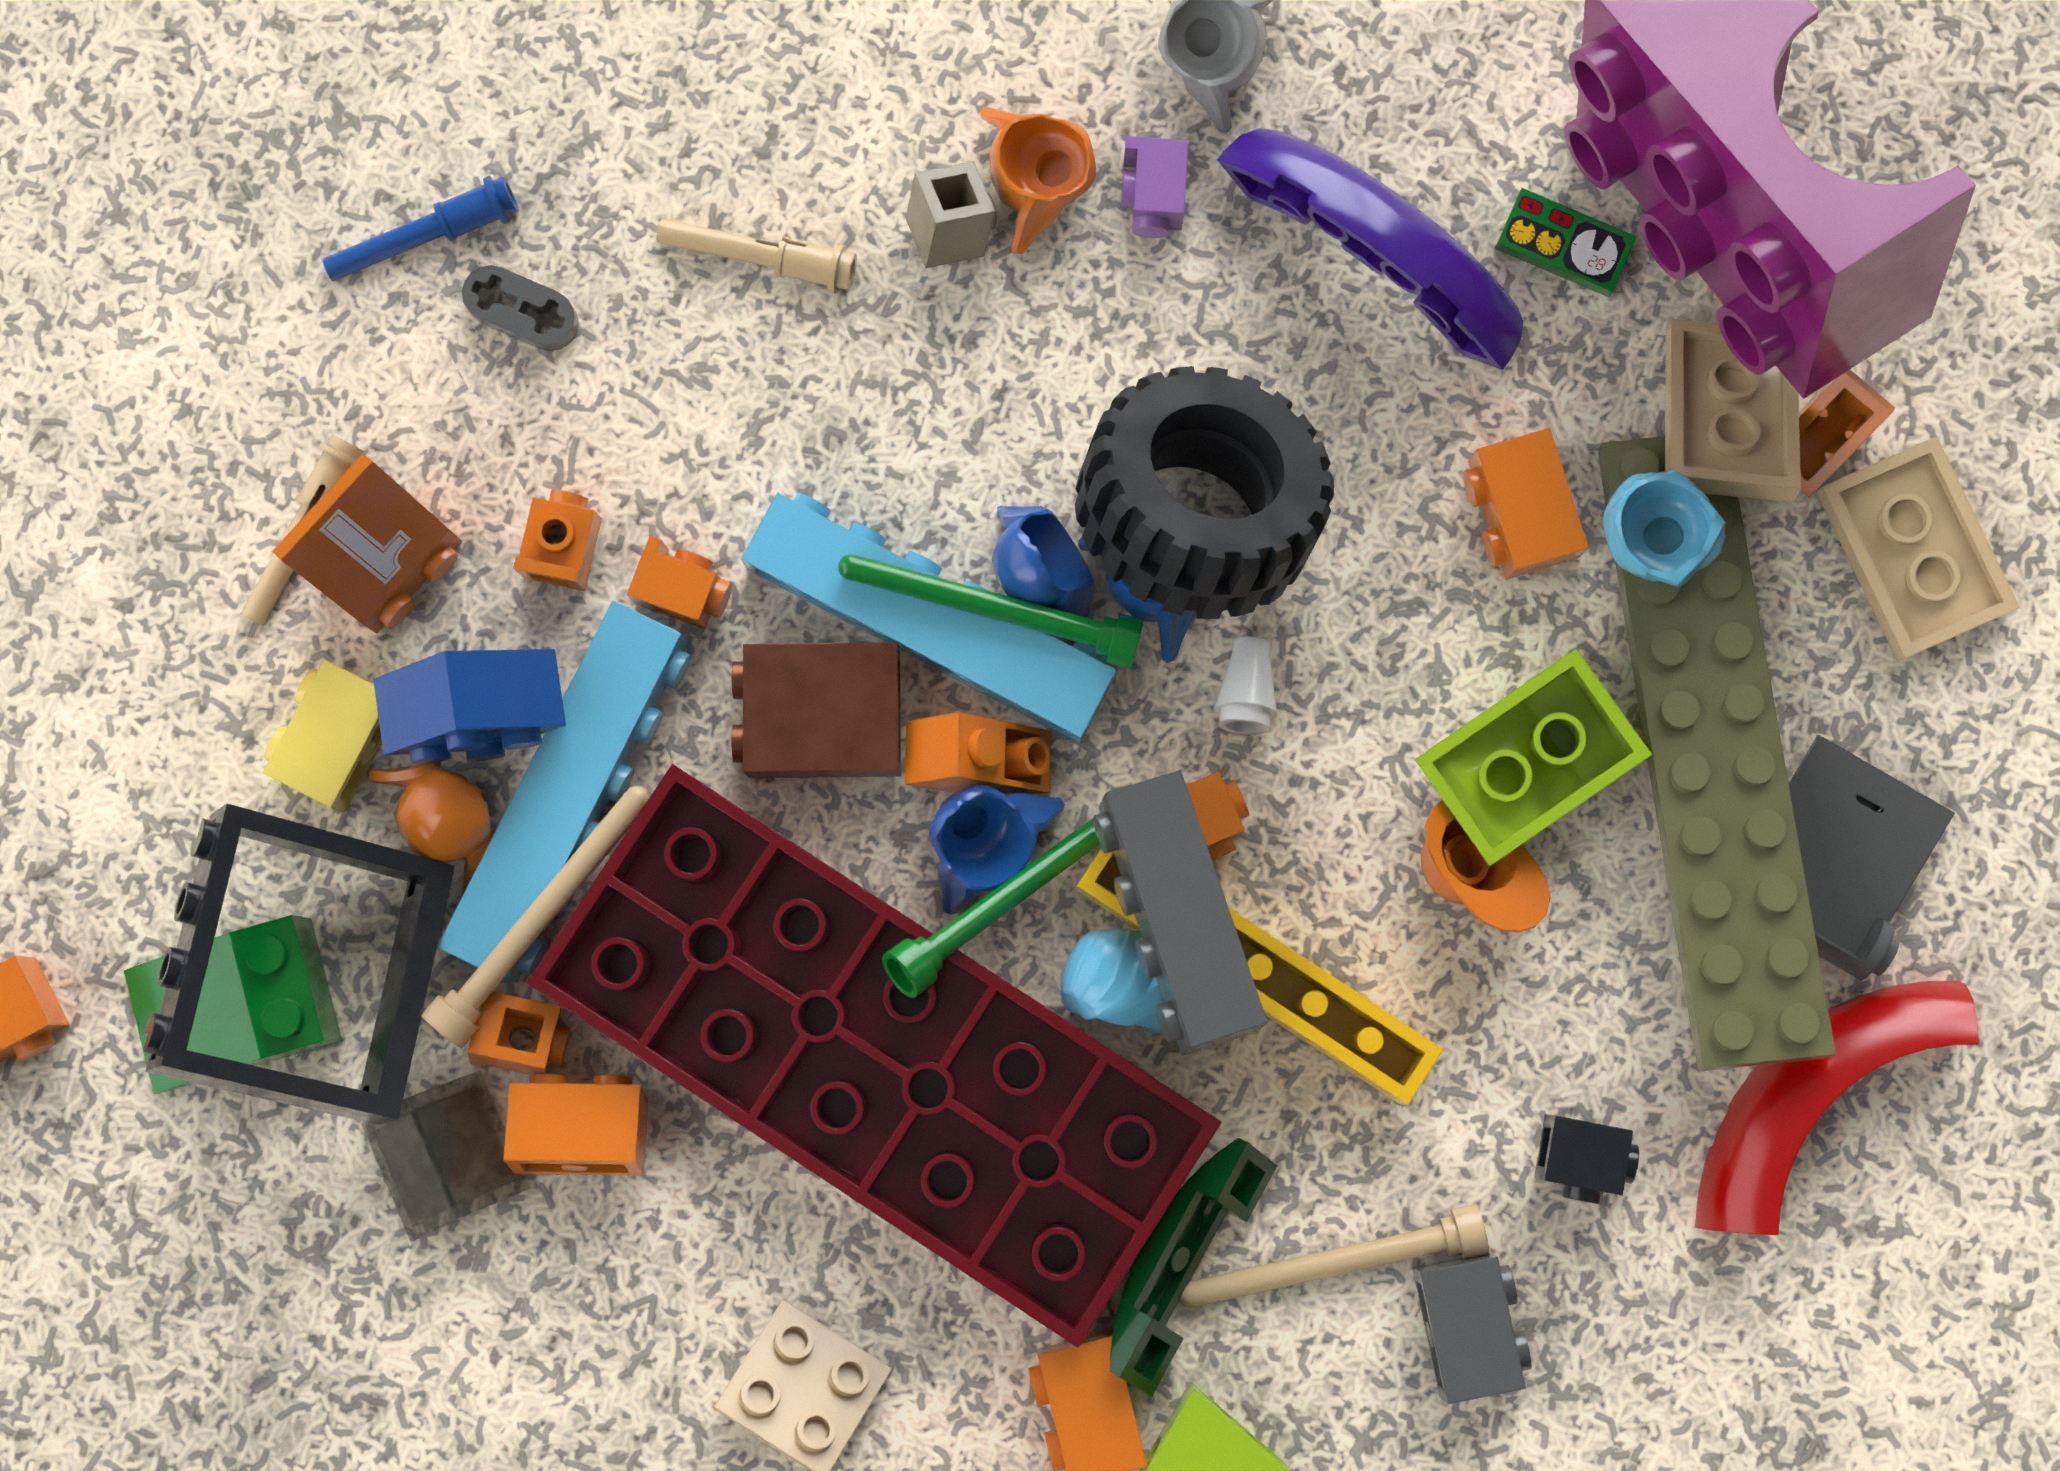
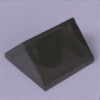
[361,1070,531,1242]

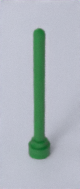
[838,554,1144,669]
[882,813,1100,998]

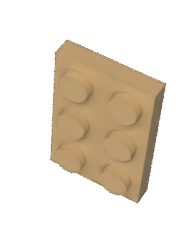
[1665,319,1801,503]
[1816,436,2020,662]

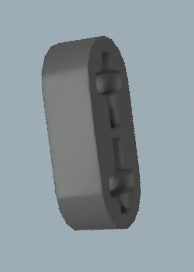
[462,265,579,351]

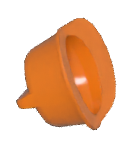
[1421,799,1551,933]

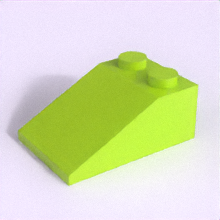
[1414,648,1652,866]

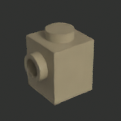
[905,161,997,268]

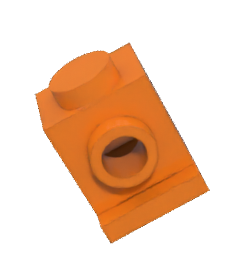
[513,490,602,591]
[626,535,732,630]
[467,991,571,1075]

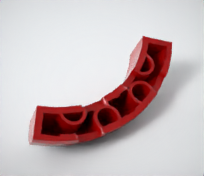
[1695,980,1979,1236]

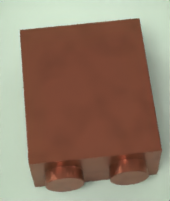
[731,642,901,778]

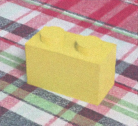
[262,659,382,813]

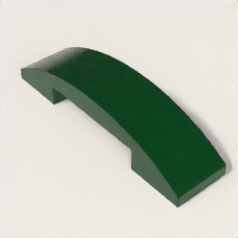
[1110,1138,1278,1397]

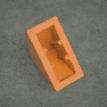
[1799,370,1896,498]

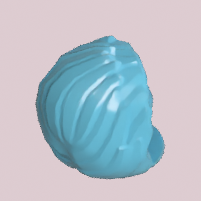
[1603,470,1726,587]
[1060,927,1164,1034]

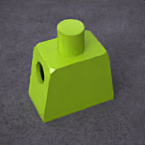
[1139,1382,1290,1471]

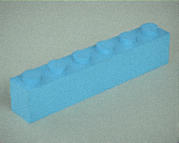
[741,492,1117,744]
[437,600,692,983]

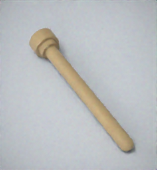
[421,786,650,1048]
[1179,1203,1490,1308]

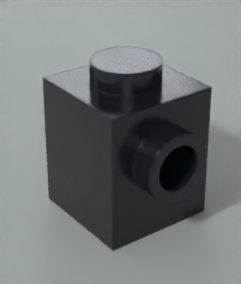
[1534,1114,1639,1205]

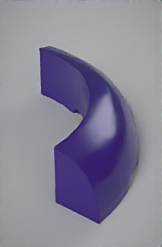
[1217,128,1524,370]

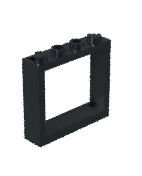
[143,803,455,1125]

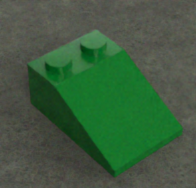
[123,915,342,1094]

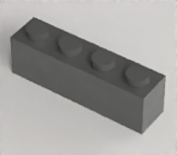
[1093,770,1268,1056]

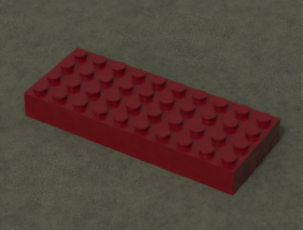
[526,764,1222,1348]

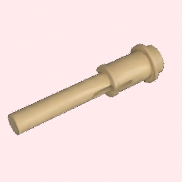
[656,218,857,294]
[240,434,367,625]

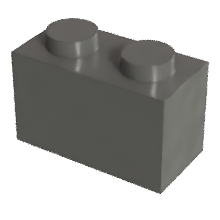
[1412,1253,1532,1404]

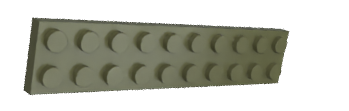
[1598,436,1836,1072]

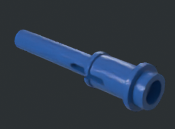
[322,175,519,281]

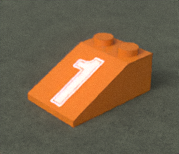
[272,453,462,633]

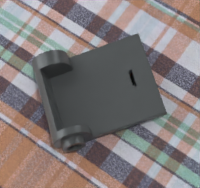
[1789,735,1955,981]

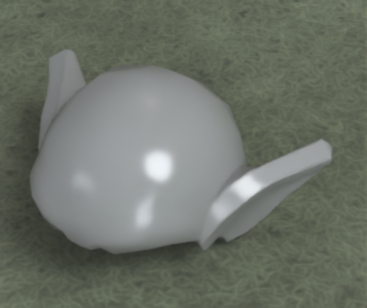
[1158,0,1274,132]

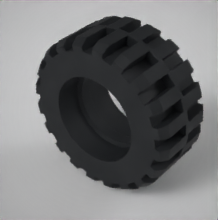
[1074,366,1334,619]

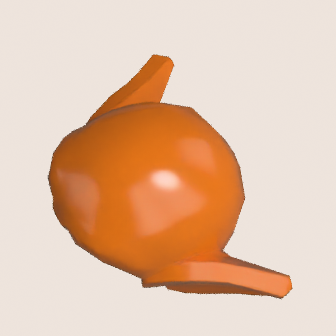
[980,107,1096,254]
[368,762,496,895]

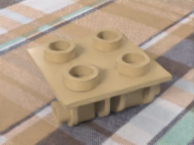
[713,1299,892,1471]

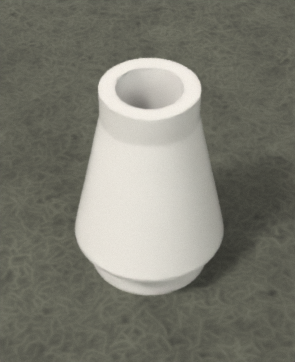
[1214,636,1277,735]

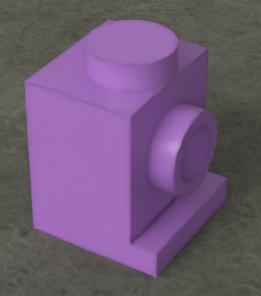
[1121,136,1189,238]

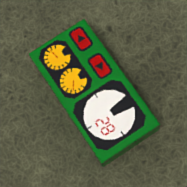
[1495,188,1637,297]

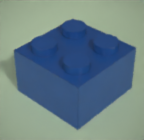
[373,649,566,764]

